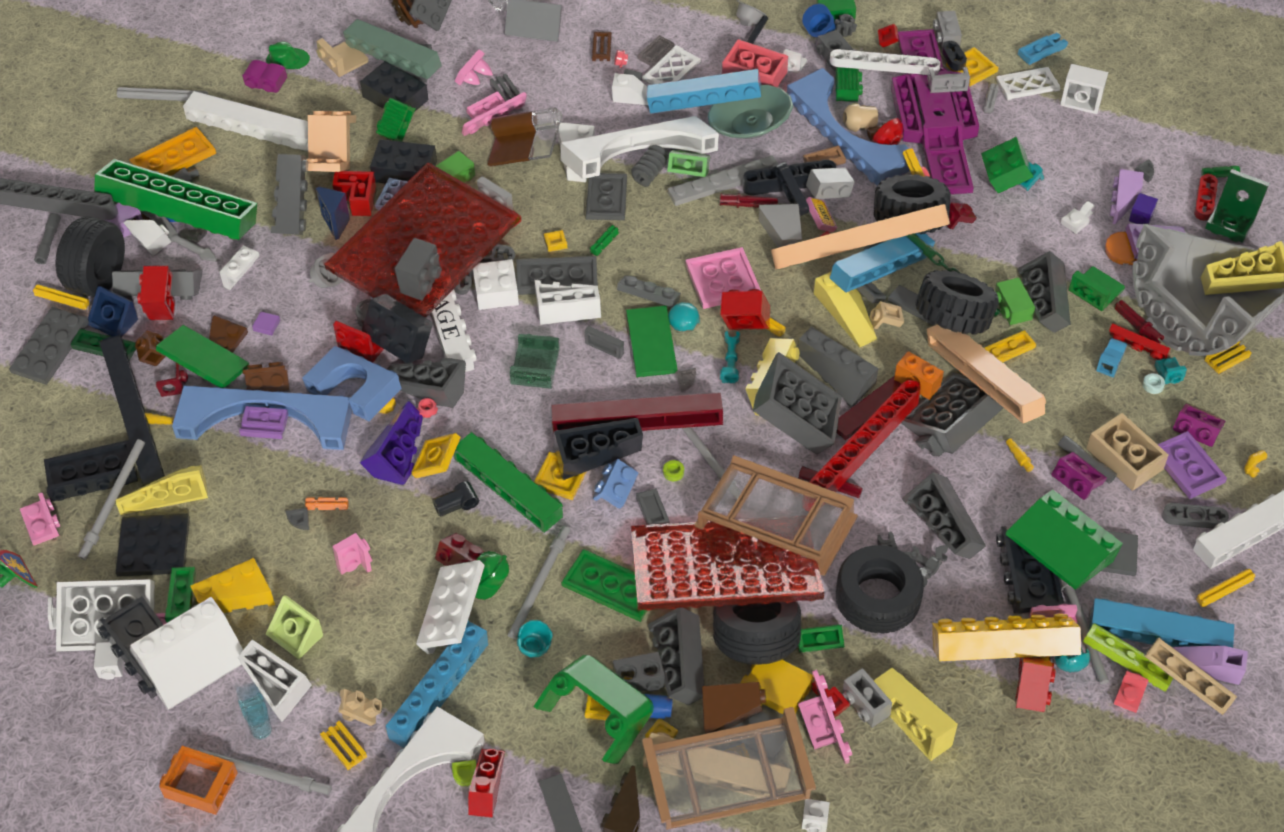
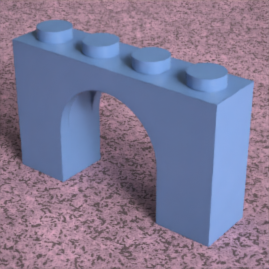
[302,346,402,421]

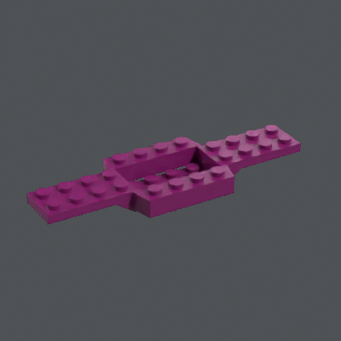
[891,29,979,194]

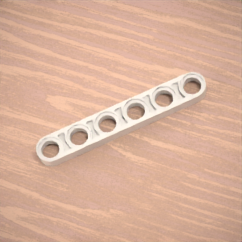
[830,49,940,75]

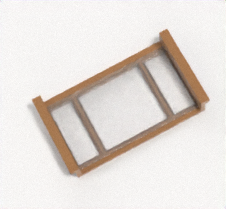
[695,455,858,576]
[642,707,816,830]

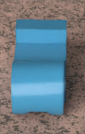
[1096,338,1127,378]

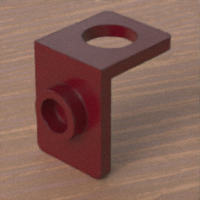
[156,363,188,397]

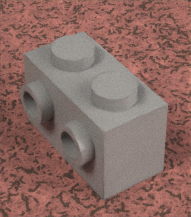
[933,11,962,52]
[806,168,855,199]
[842,668,892,728]

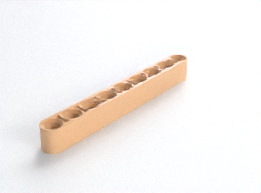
[771,204,950,270]

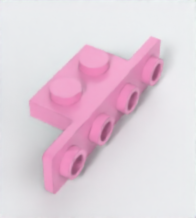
[462,91,527,136]
[798,670,852,764]

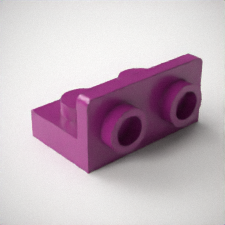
[1173,403,1226,447]
[1051,452,1107,500]

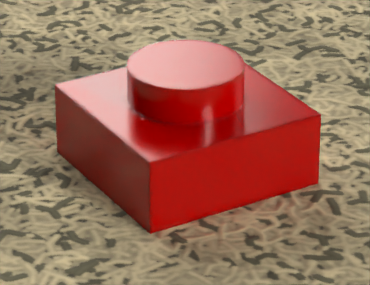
[878,24,899,48]

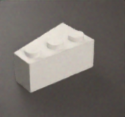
[557,122,595,182]
[535,280,601,325]
[237,640,312,722]

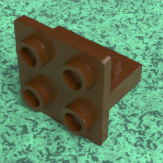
[242,362,290,392]

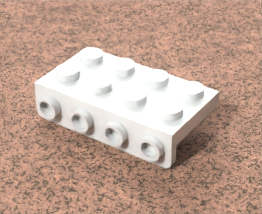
[416,560,485,654]

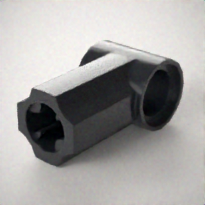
[432,481,480,517]

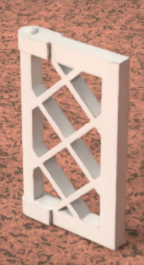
[642,45,701,85]
[996,67,1060,100]

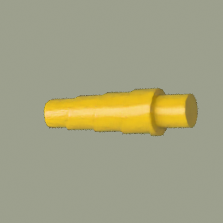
[145,413,174,425]
[1006,438,1034,472]

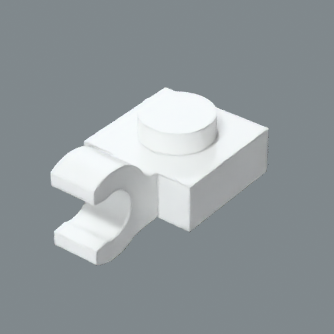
[1061,201,1095,234]

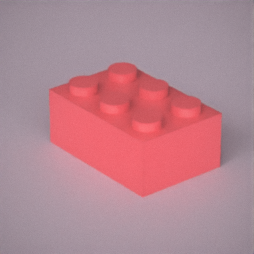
[722,39,788,88]

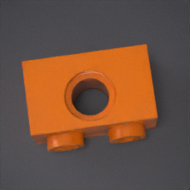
[894,351,944,400]

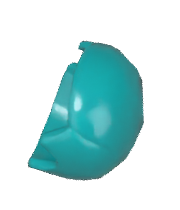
[668,302,700,332]
[517,620,553,658]
[1054,648,1090,673]

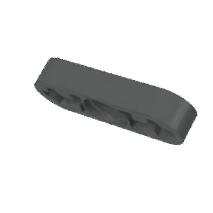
[1162,503,1229,529]

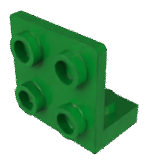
[1068,266,1125,312]

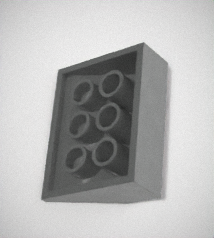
[753,352,842,455]
[901,373,1004,454]

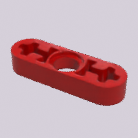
[1194,174,1218,221]

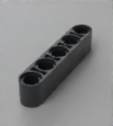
[743,160,836,195]

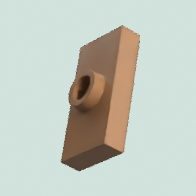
[803,145,846,166]

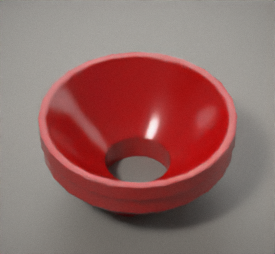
[872,118,903,145]

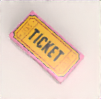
[806,197,837,232]

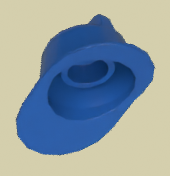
[802,4,836,39]

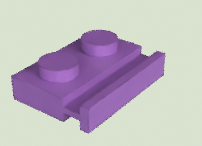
[239,406,289,439]

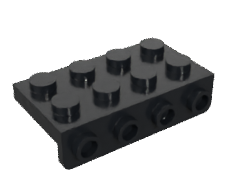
[44,440,138,502]
[996,526,1064,613]
[97,596,163,699]

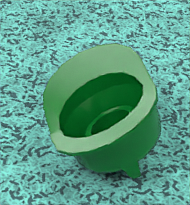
[266,41,310,69]
[475,551,509,600]

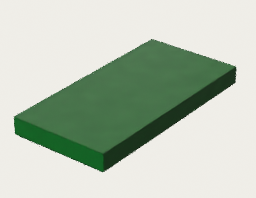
[626,306,678,378]
[156,325,249,388]
[561,549,662,622]

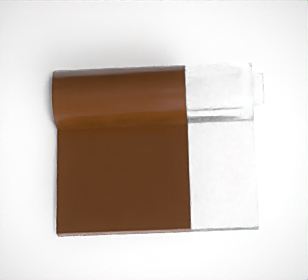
[488,107,562,166]

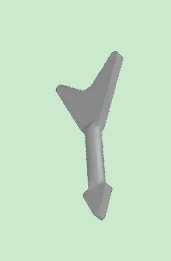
[155,214,217,262]

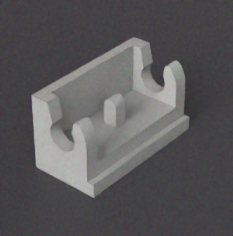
[927,67,970,93]

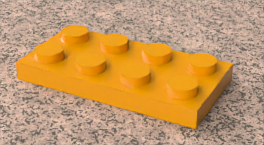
[129,127,216,176]

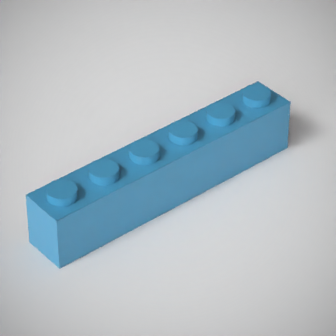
[647,69,761,114]
[830,234,935,293]
[1089,598,1235,648]

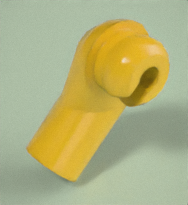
[1244,450,1267,478]

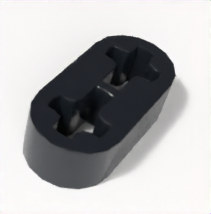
[942,41,967,71]

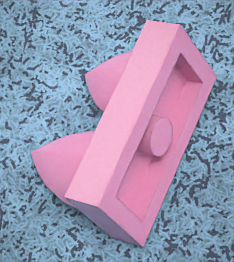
[455,49,493,85]

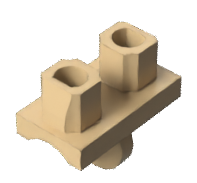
[338,688,382,726]

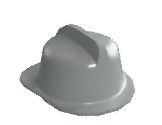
[736,0,766,26]
[309,253,349,288]

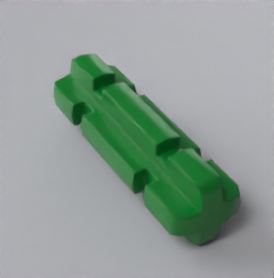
[1201,165,1240,178]
[590,225,619,256]

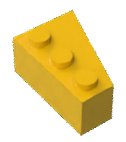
[190,558,275,613]

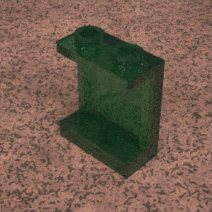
[509,334,560,389]

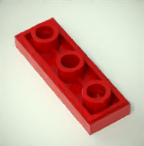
[1109,323,1171,360]

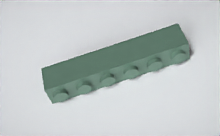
[343,19,442,79]

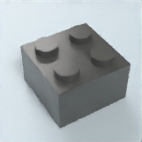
[395,238,442,300]

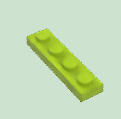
[1083,623,1173,692]

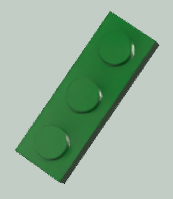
[165,567,196,623]

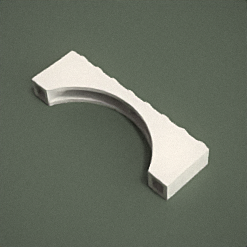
[561,116,719,179]
[337,707,485,832]

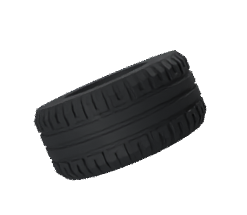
[55,216,125,297]
[835,545,924,634]
[713,584,801,665]

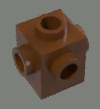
[135,330,166,366]

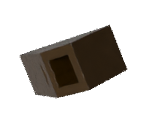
[601,765,640,832]

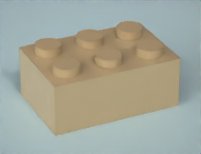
[1086,413,1169,491]

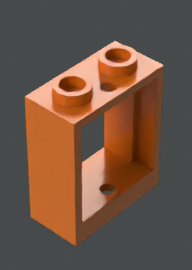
[159,746,238,815]

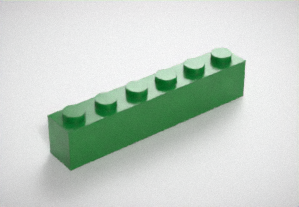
[454,432,563,533]

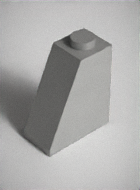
[759,204,802,248]

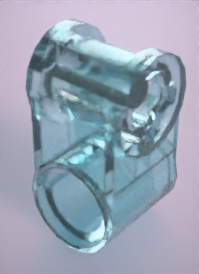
[238,692,272,739]

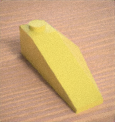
[814,271,877,348]
[116,465,208,515]

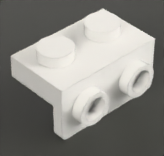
[220,245,259,290]

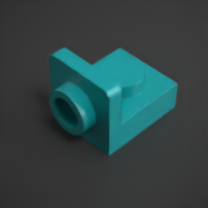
[1018,162,1044,191]
[1154,357,1187,384]

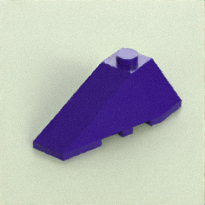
[360,401,423,485]

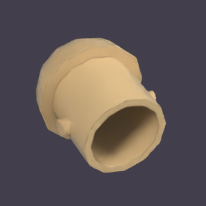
[843,103,878,132]

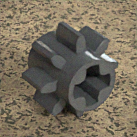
[835,14,857,37]

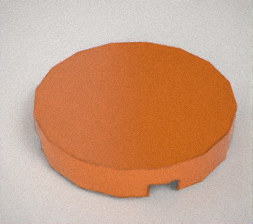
[1105,231,1137,265]

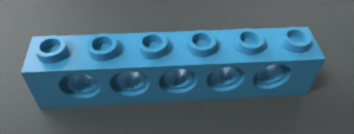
[386,621,488,748]

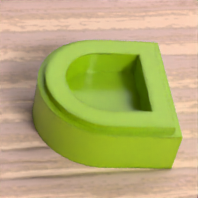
[452,760,476,786]

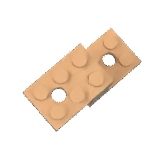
[306,111,356,172]

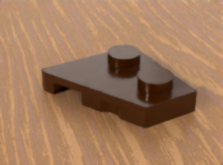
[209,315,248,353]

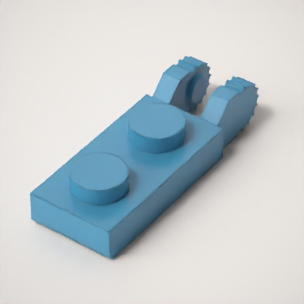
[1018,32,1068,65]

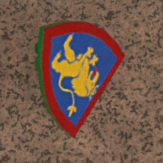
[0,550,38,588]

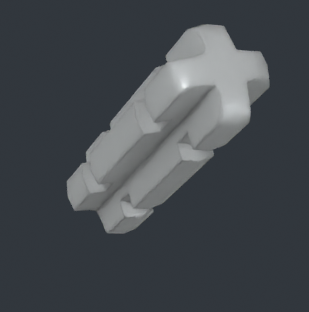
[983,83,999,114]

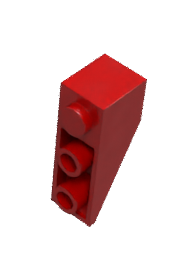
[468,748,505,818]

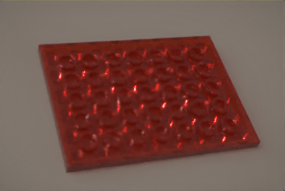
[324,162,520,318]
[631,516,824,611]

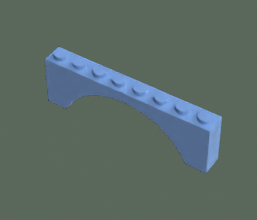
[787,68,917,185]
[172,386,352,450]

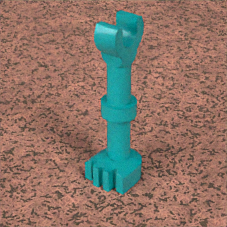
[720,331,740,383]

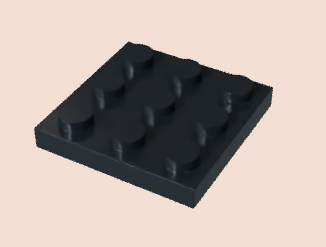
[115,513,190,577]

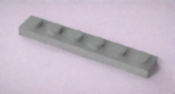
[668,155,778,206]

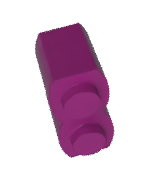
[242,60,287,93]

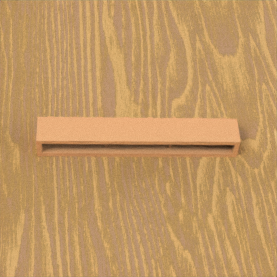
[927,325,1046,424]

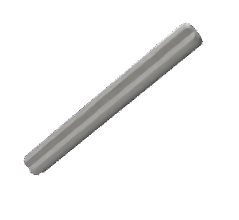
[117,87,208,101]

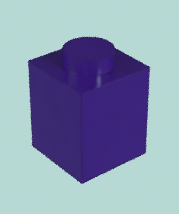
[1129,193,1158,225]

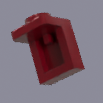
[947,202,977,229]

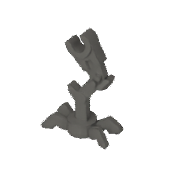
[877,531,948,587]

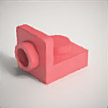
[1114,671,1149,713]

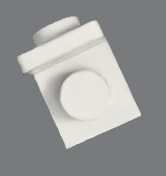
[802,799,830,832]

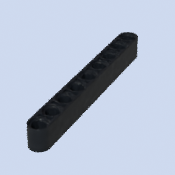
[99,334,165,486]

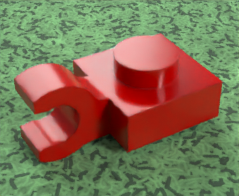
[811,681,850,718]

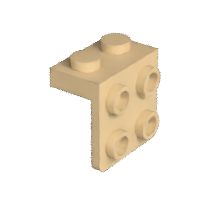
[316,38,368,77]

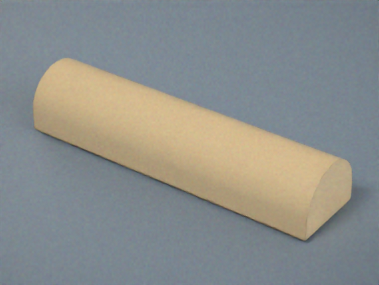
[1144,638,1237,715]

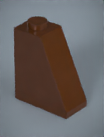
[702,682,766,734]

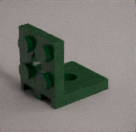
[1205,169,1270,243]

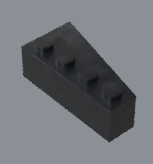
[553,418,643,480]

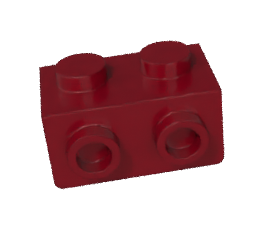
[435,533,485,566]

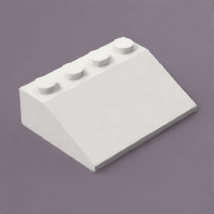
[56,579,154,652]
[130,597,243,710]

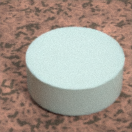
[1143,373,1165,394]

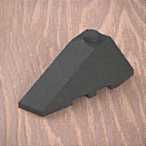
[387,358,466,408]

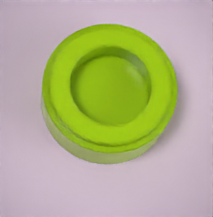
[663,460,684,482]

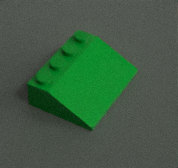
[1005,489,1123,590]

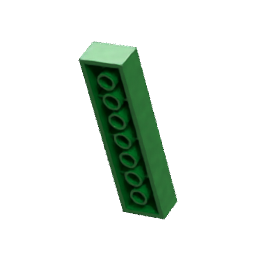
[94,159,258,240]

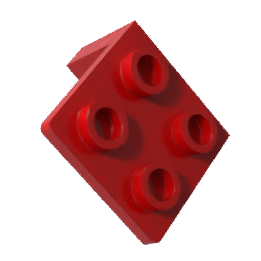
[333,321,383,363]

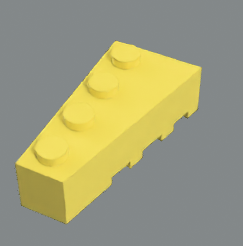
[1200,241,1284,295]
[745,338,800,416]
[873,668,958,761]

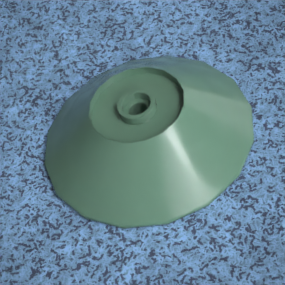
[708,85,793,139]

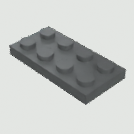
[517,256,598,295]
[9,307,89,385]

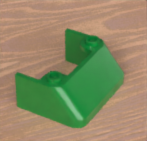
[533,655,654,764]

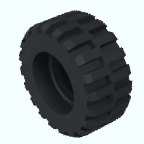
[873,174,951,235]
[915,270,999,335]

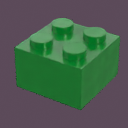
[981,137,1034,193]

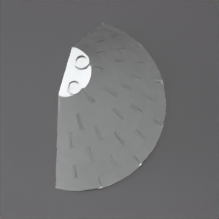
[1133,224,1284,356]

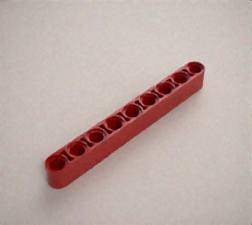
[802,380,921,512]

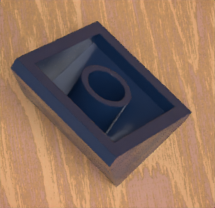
[316,187,350,240]
[88,286,139,337]

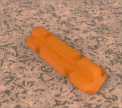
[305,497,349,510]

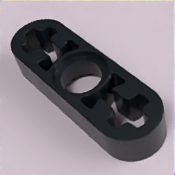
[774,162,809,217]

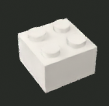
[1060,64,1108,114]
[472,259,519,310]

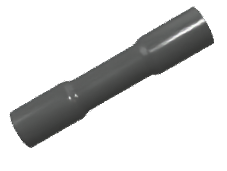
[34,213,61,264]
[1058,435,1117,484]

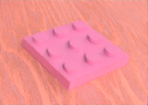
[685,247,761,309]

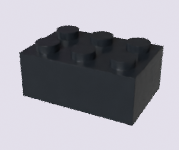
[360,61,429,111]
[370,139,437,188]
[362,294,433,364]

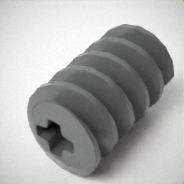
[631,145,669,187]

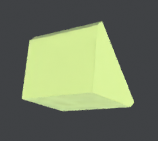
[266,595,323,659]

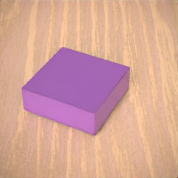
[252,312,280,336]

